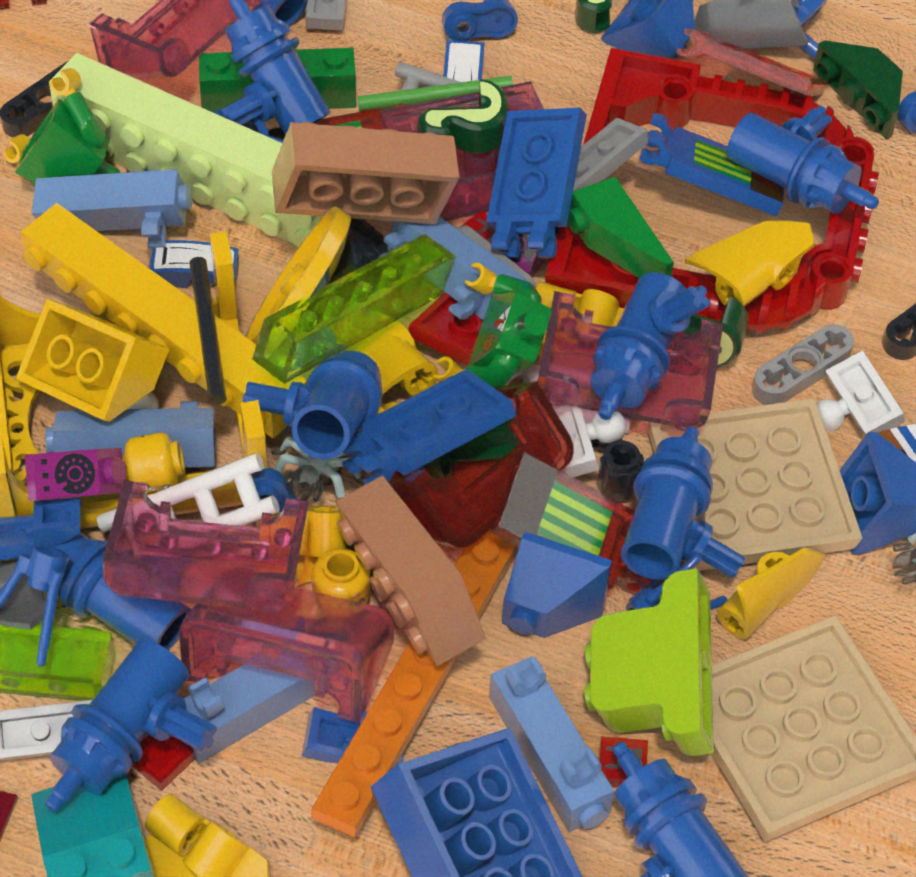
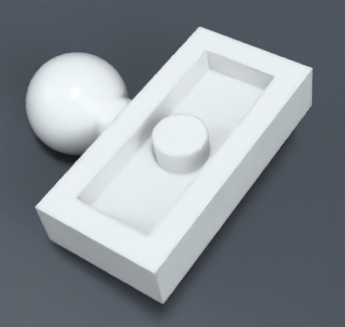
[817,350,905,436]
[536,396,626,482]

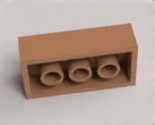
[271,122,460,224]
[335,475,486,666]

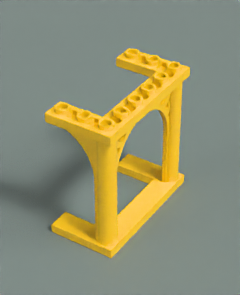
[0,231,267,529]

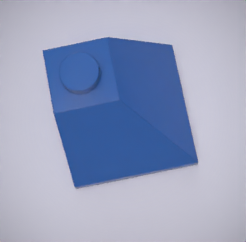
[601,0,695,59]
[840,432,916,555]
[502,532,612,638]

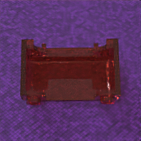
[360,381,574,548]

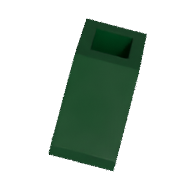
[813,40,903,140]

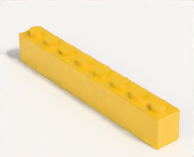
[20,203,307,438]

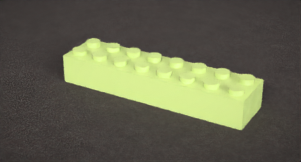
[49,53,323,247]

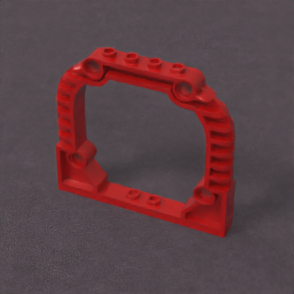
[545,48,879,334]

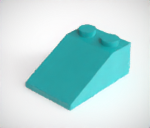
[31,774,156,877]

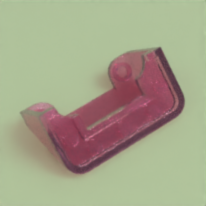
[89,0,261,80]
[536,291,723,431]
[103,481,309,613]
[179,574,394,723]

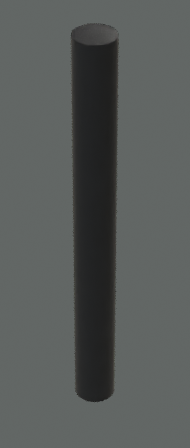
[189,257,227,405]

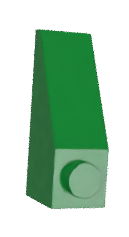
[568,177,674,278]

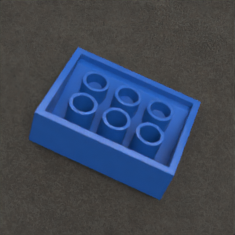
[371,727,583,877]

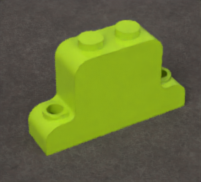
[584,568,714,756]

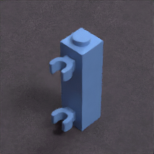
[32,169,192,248]
[380,216,527,320]
[45,401,216,467]
[183,622,343,764]
[489,656,614,833]

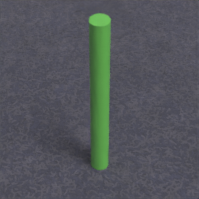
[357,75,514,112]

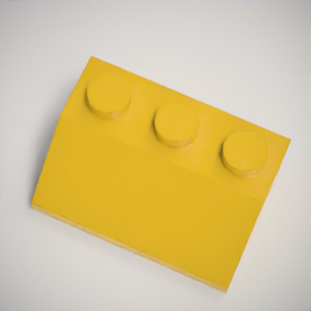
[16,298,169,422]

